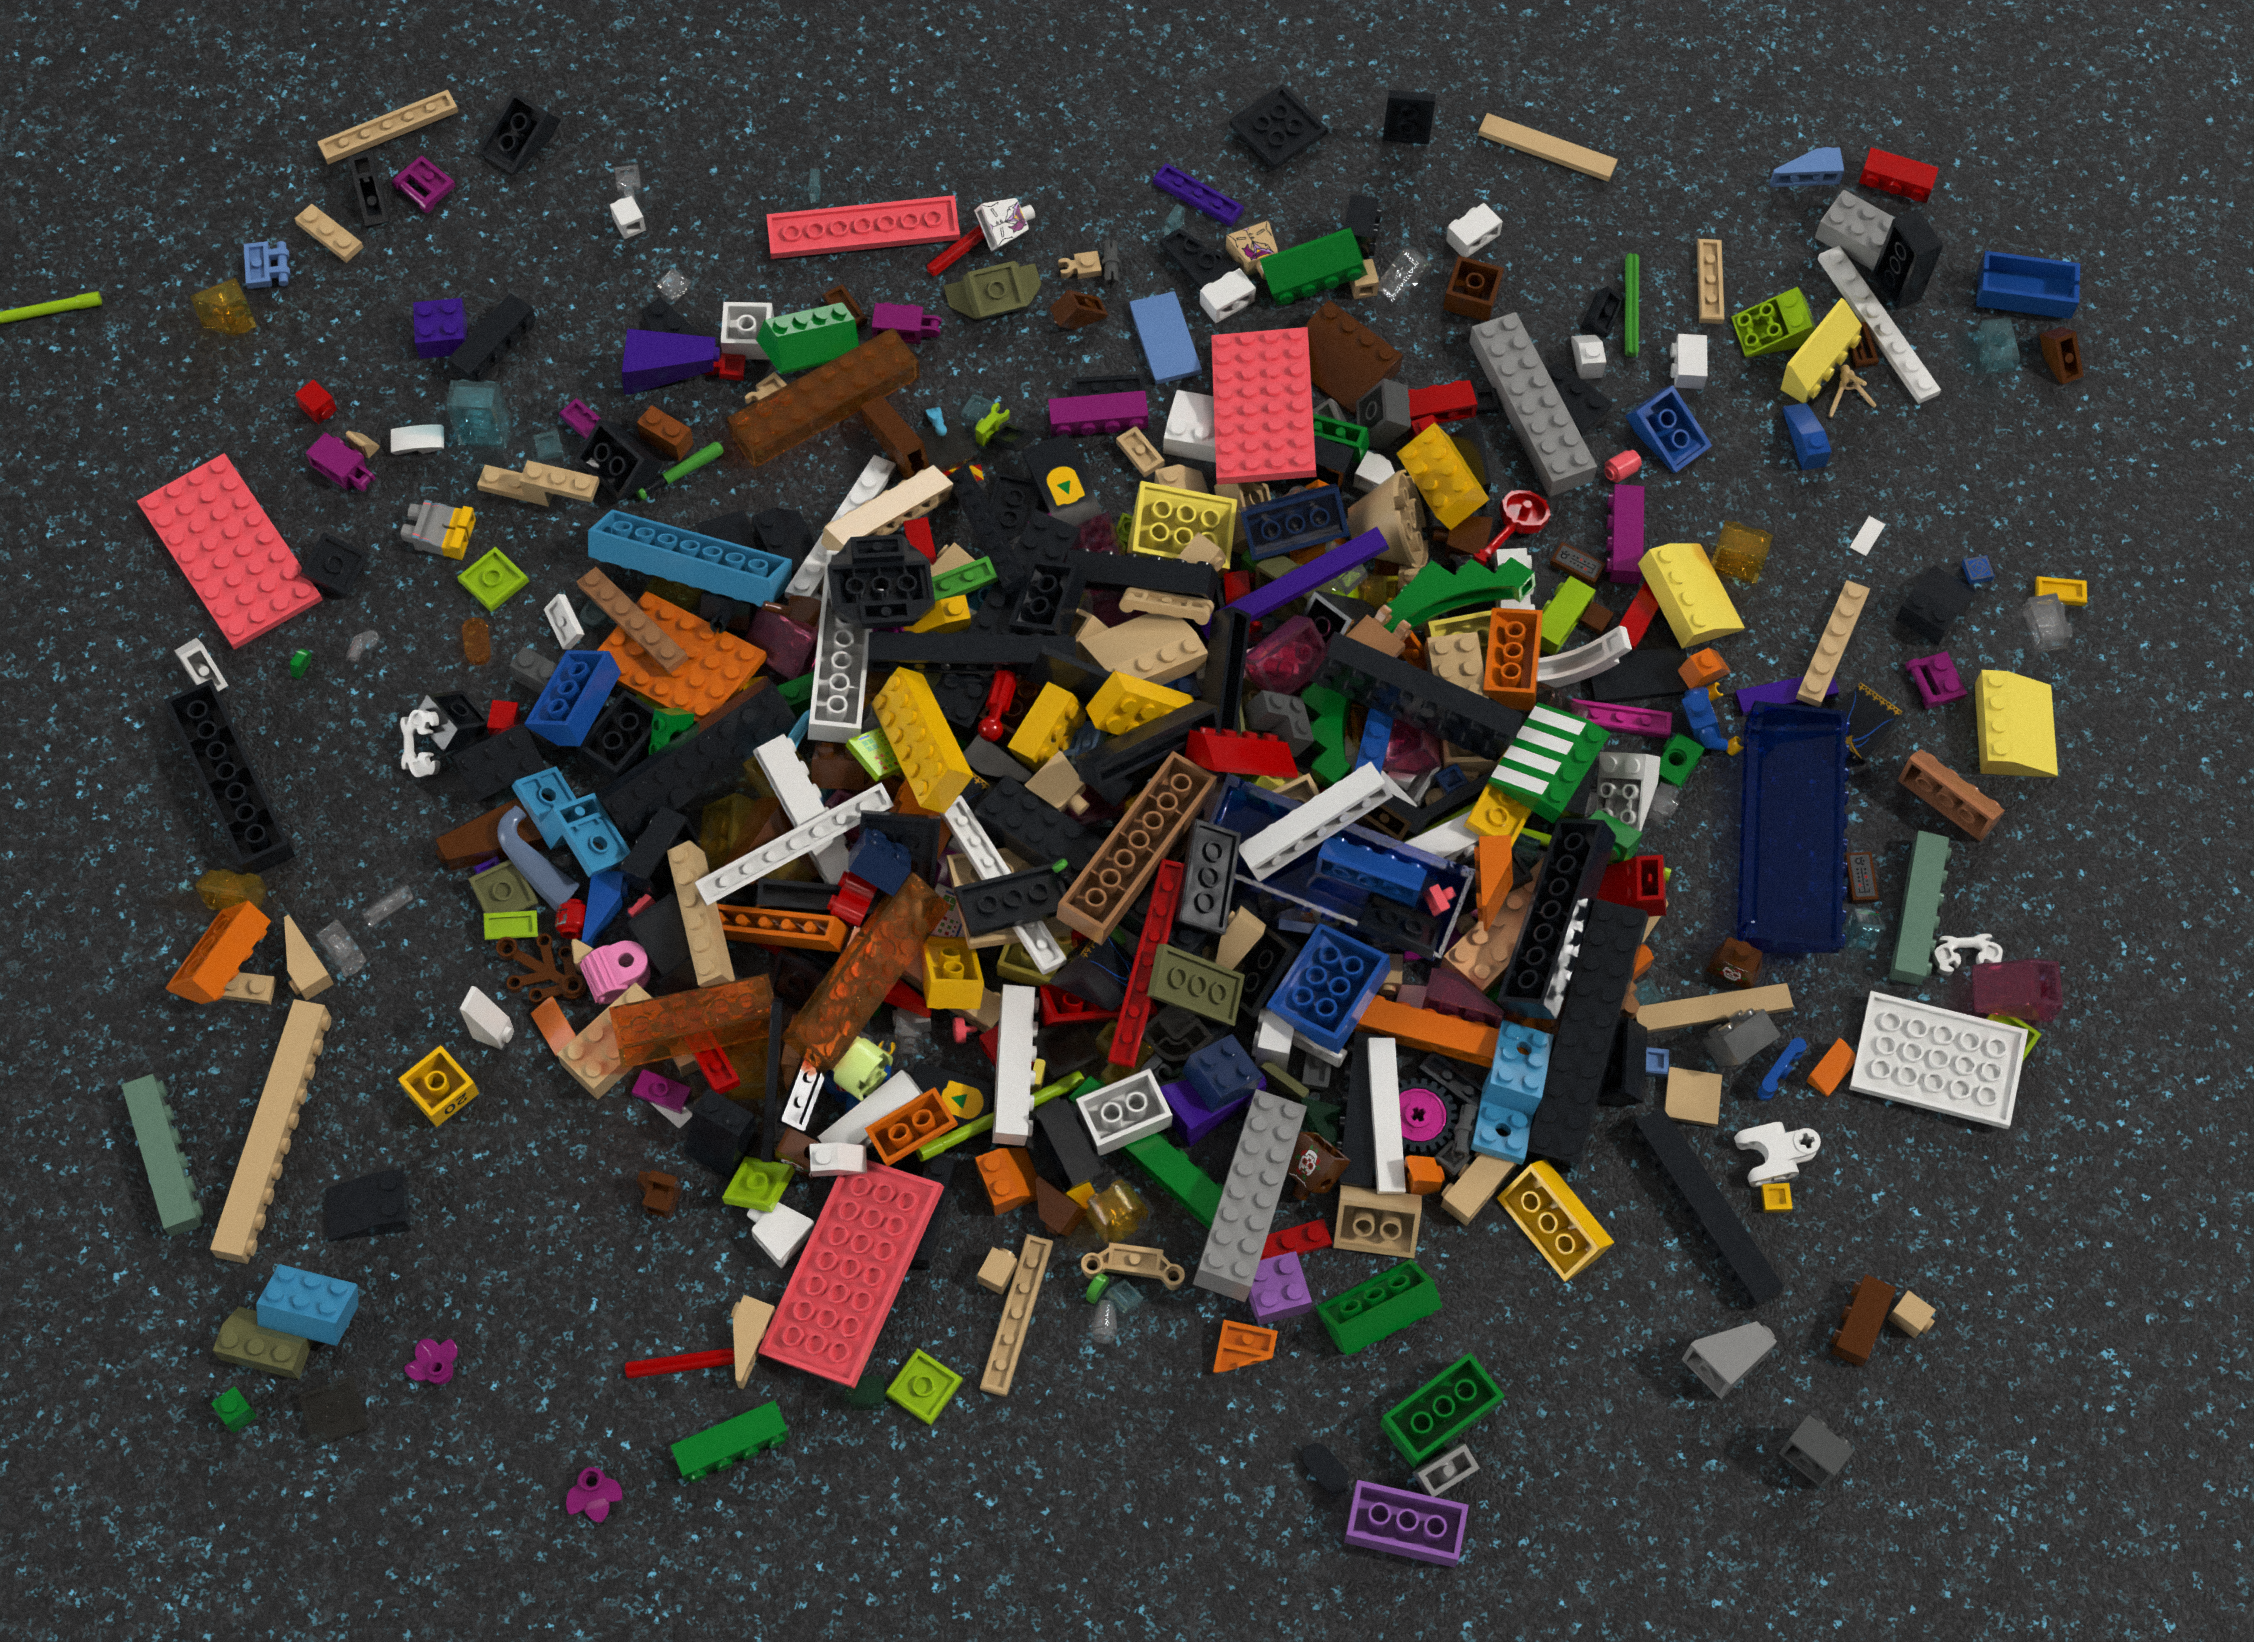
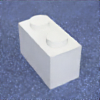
[1446,203,1503,257]
[1200,268,1256,323]
[1670,334,1707,389]

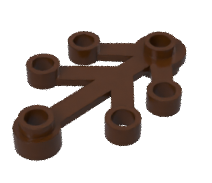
[496,933,587,1006]

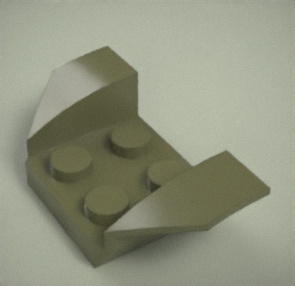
[943,261,1041,320]

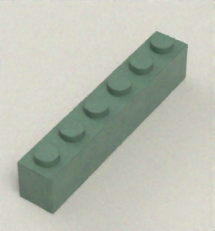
[1889,830,1952,986]
[121,1074,204,1237]

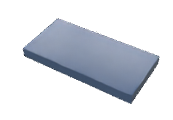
[1129,291,1202,385]

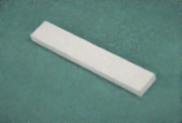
[1367,1038,1406,1194]

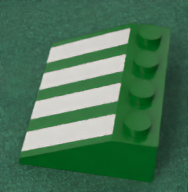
[1487,702,1611,824]

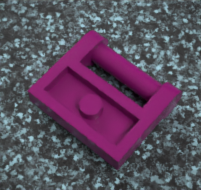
[392,155,456,213]
[1905,651,1967,709]

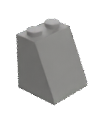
[1682,1321,1777,1400]

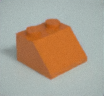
[975,1148,1038,1216]

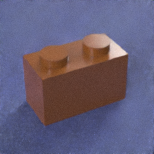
[637,405,694,461]

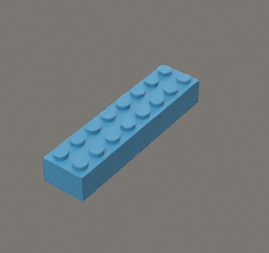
[588,509,792,607]

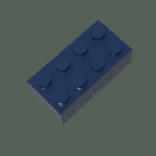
[1238,483,1350,561]

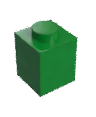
[211,1386,257,1433]

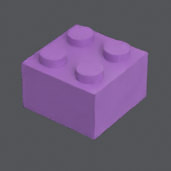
[1248,1251,1312,1326]

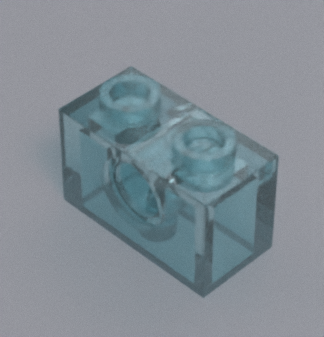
[1975,318,2020,374]

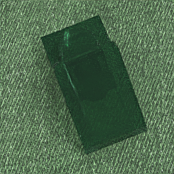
[1300,1097,1342,1147]

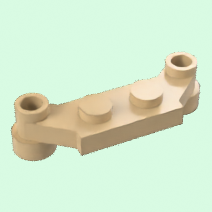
[1081,1242,1185,1290]

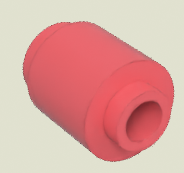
[1604,450,1642,483]

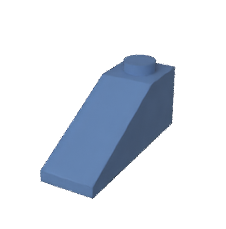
[1769,147,1844,187]

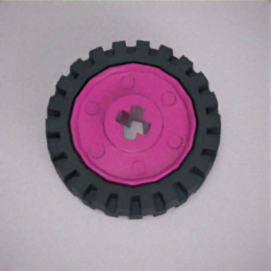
[1398,1078,1458,1158]

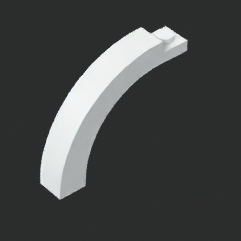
[1482,626,1632,691]

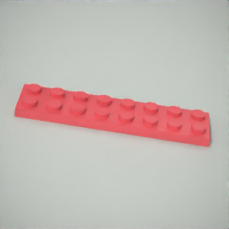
[766,195,960,259]

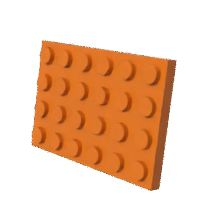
[597,591,768,725]

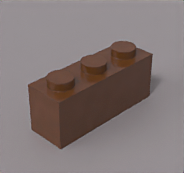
[1830,1274,1896,1367]

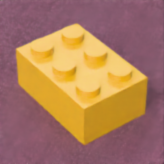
[1007,682,1087,773]

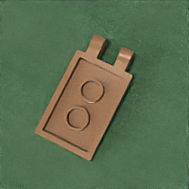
[1346,604,1412,658]

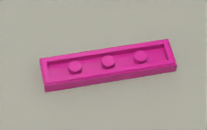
[1570,699,1672,739]

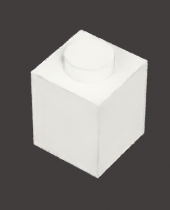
[610,196,646,239]

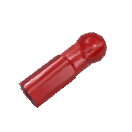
[978,670,1018,742]

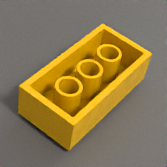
[1396,422,1490,530]
[1085,670,1194,736]

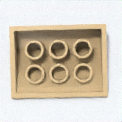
[1079,613,1208,685]

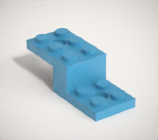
[511,766,631,877]
[1470,1020,1554,1165]

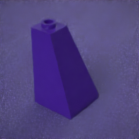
[622,329,720,395]
[1160,1069,1267,1148]

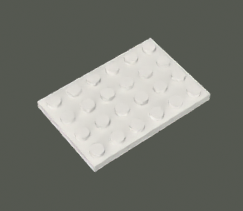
[1849,991,2028,1129]

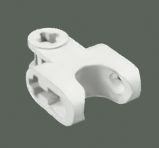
[1734,1122,1821,1187]

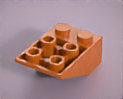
[1474,835,1513,931]

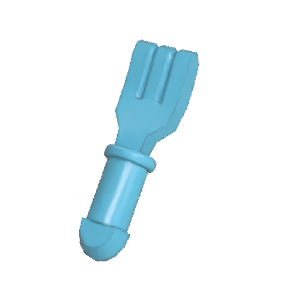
[925,407,947,436]

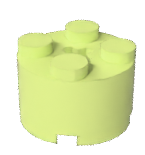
[831,1036,893,1101]

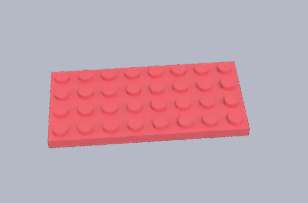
[1211,327,1317,485]
[137,453,323,650]
[758,1160,944,1389]

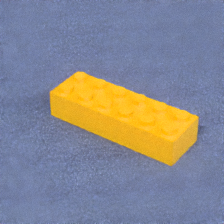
[871,666,974,814]

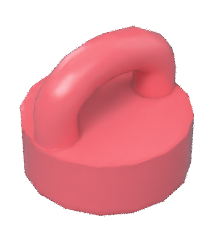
[952,1017,978,1044]

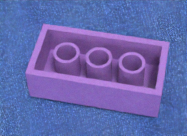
[1344,1480,1469,1568]

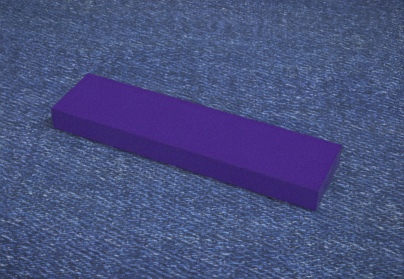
[1153,163,1244,227]
[1734,676,1839,716]

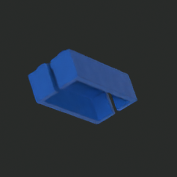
[1976,251,2080,319]

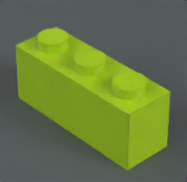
[1541,576,1596,656]

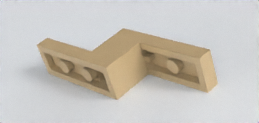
[477,460,599,507]

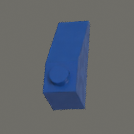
[1783,403,1832,470]
[582,871,630,948]

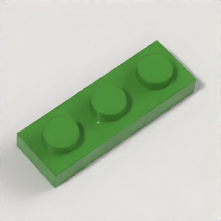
[932,556,998,601]

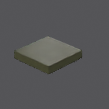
[468,859,539,913]

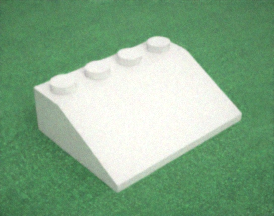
[1163,390,1216,463]

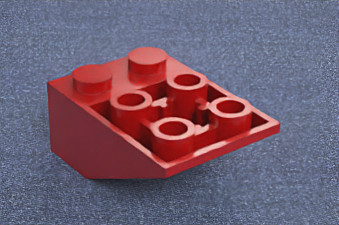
[1596,855,1667,917]

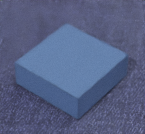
[1646,1047,1669,1077]

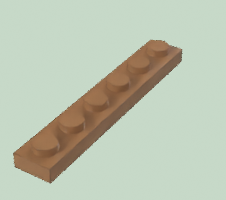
[576,567,689,674]

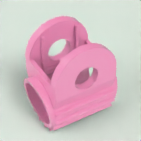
[580,940,651,1004]

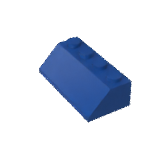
[524,650,621,746]
[1315,836,1427,907]

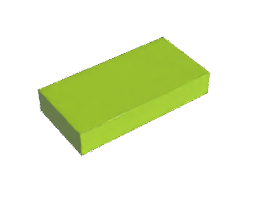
[483,910,538,940]

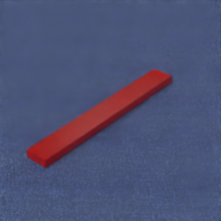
[1108,858,1184,1069]

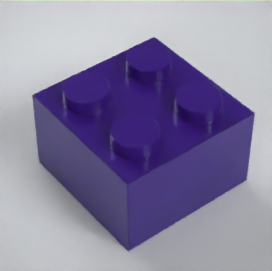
[413,298,468,359]

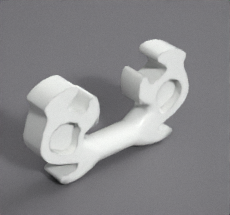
[400,709,440,777]
[1932,934,2003,975]

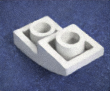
[391,425,444,455]

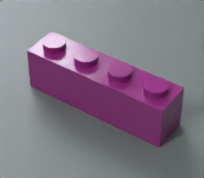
[1048,391,1148,437]
[1606,484,1644,584]

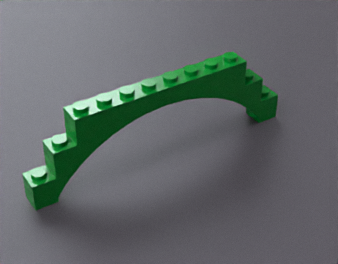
[1300,557,1536,789]

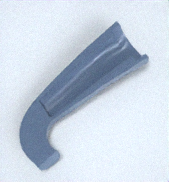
[497,805,581,912]

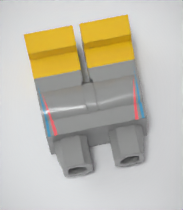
[400,500,476,560]

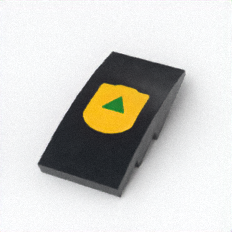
[1022,433,1106,536]
[911,1062,1006,1146]

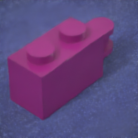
[872,302,942,344]
[306,432,376,492]

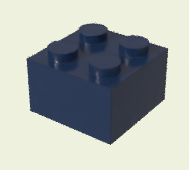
[848,827,911,897]
[1182,1034,1263,1113]

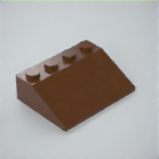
[1305,300,1403,416]

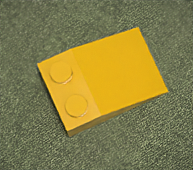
[920,936,984,1010]

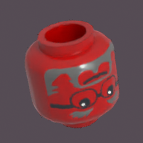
[555,899,587,939]

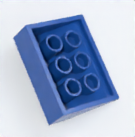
[1266,923,1391,1054]

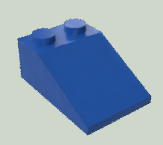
[1625,385,1712,473]

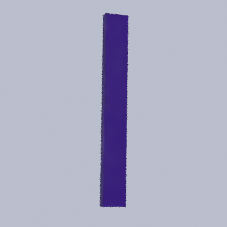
[1199,527,1389,642]

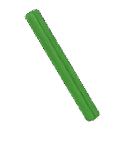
[1625,253,1639,357]

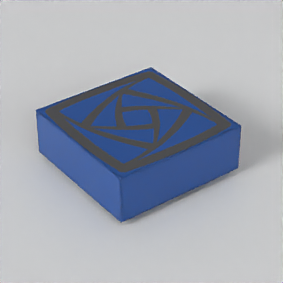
[1962,555,1995,585]

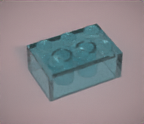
[446,379,511,447]

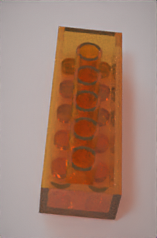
[609,973,774,1069]

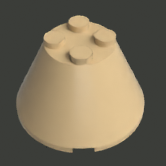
[1346,470,1428,568]

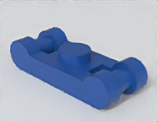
[1757,1037,1807,1101]

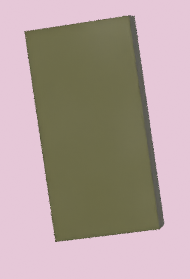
[1260,1060,1309,1105]

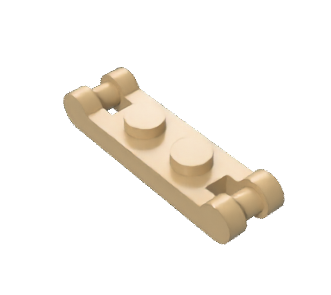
[1119,587,1214,625]

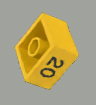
[398,1045,479,1127]

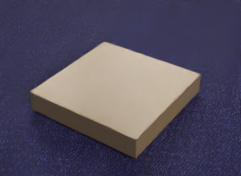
[1664,1067,1722,1127]

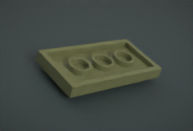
[1147,944,1245,1026]

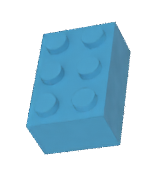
[256,1264,358,1346]

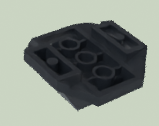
[827,534,935,629]

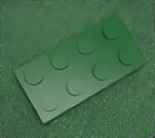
[1380,1352,1505,1469]

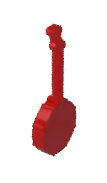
[1473,490,1551,565]

